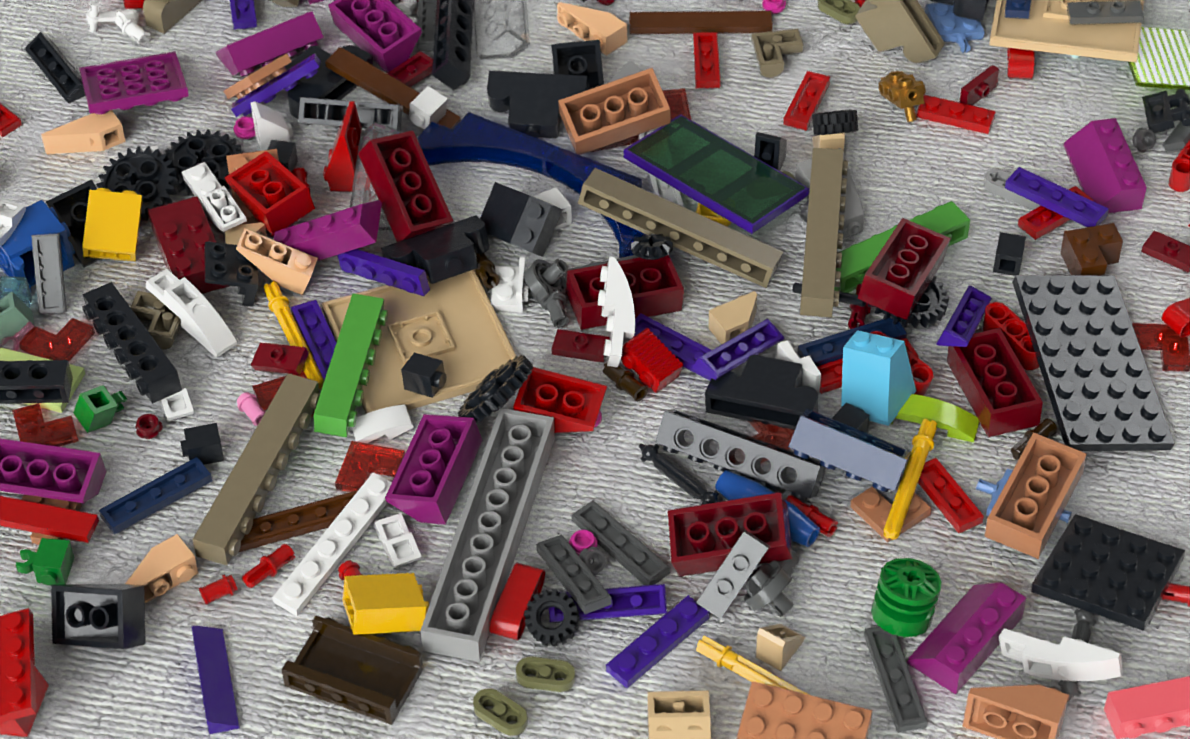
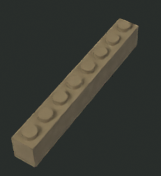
[800,148,848,317]
[578,168,783,288]
[192,373,320,566]

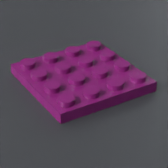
[80,51,189,114]

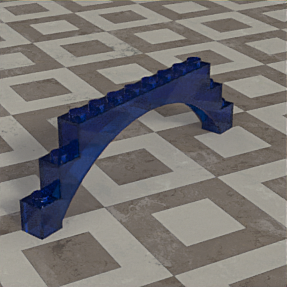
[392,112,647,258]

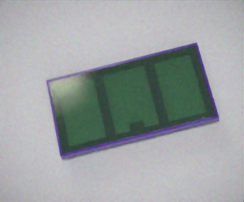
[623,114,810,234]

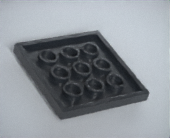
[1031,514,1185,631]

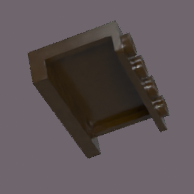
[281,615,423,725]

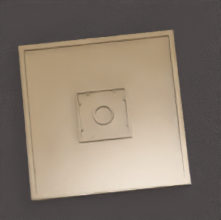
[989,0,1144,62]
[321,269,516,414]

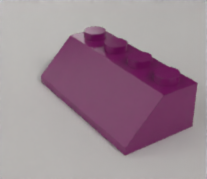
[328,0,422,73]
[215,11,323,77]
[1063,118,1147,213]
[274,200,382,261]
[385,414,483,525]
[0,438,107,503]
[907,582,1026,695]

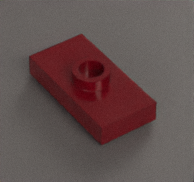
[960,65,999,106]
[1141,230,1190,273]
[551,329,610,363]
[251,343,309,375]

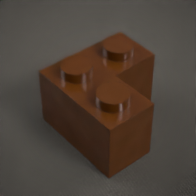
[1060,223,1123,276]

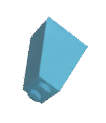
[841,330,916,426]

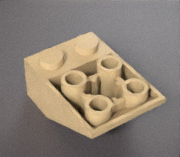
[647,690,711,739]

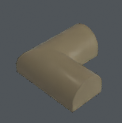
[751,29,803,78]
[130,291,181,350]

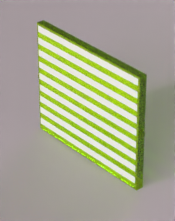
[1128,27,1190,90]

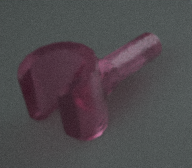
[1,321,34,351]

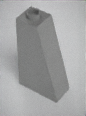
[795,148,864,239]

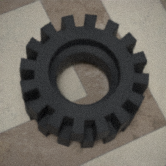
[812,110,858,135]
[524,589,580,646]

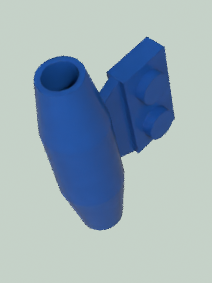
[715,470,820,567]

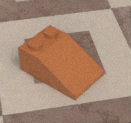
[962,685,1069,739]

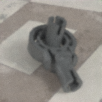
[524,259,570,328]
[744,550,799,617]

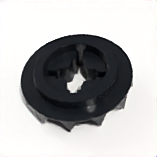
[631,233,673,260]

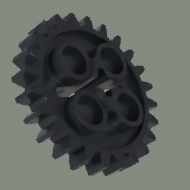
[165,129,243,195]
[96,146,179,221]
[868,276,949,329]
[458,355,533,423]

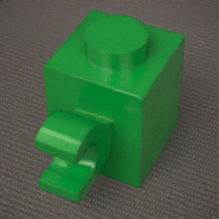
[73,385,127,433]
[16,538,74,586]

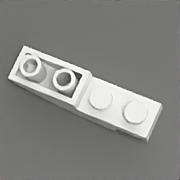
[182,162,247,232]
[598,257,635,367]
[146,269,237,358]
[999,628,1123,681]

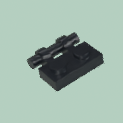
[1142,89,1190,133]

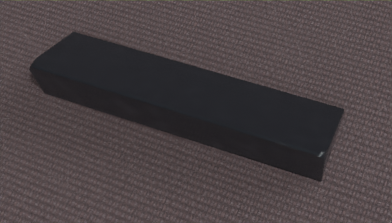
[24,32,86,103]

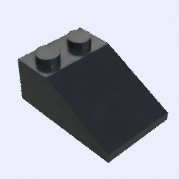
[551,40,604,90]
[46,179,102,268]
[480,182,563,257]
[51,584,145,649]

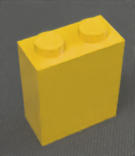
[82,188,142,262]
[342,573,429,635]

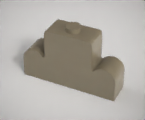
[143,0,203,34]
[855,0,945,63]

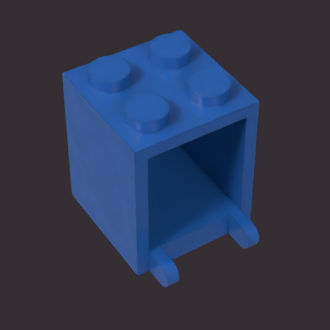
[0,200,75,295]

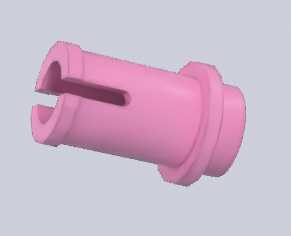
[237,392,265,426]

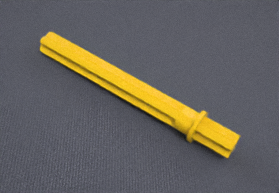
[264,281,324,389]
[883,419,937,540]
[696,635,812,696]

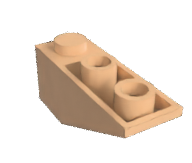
[557,2,627,56]
[41,110,126,154]
[236,228,318,295]
[125,534,198,603]

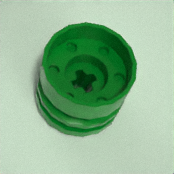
[871,558,942,637]

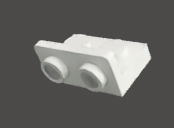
[491,257,529,312]

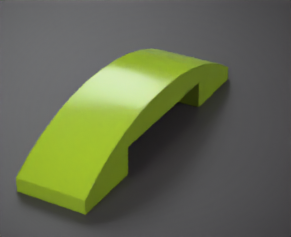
[891,394,979,443]

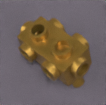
[878,71,926,122]

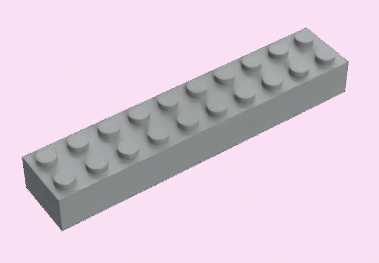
[420,408,555,662]

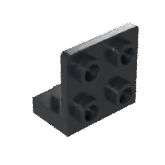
[204,242,259,307]

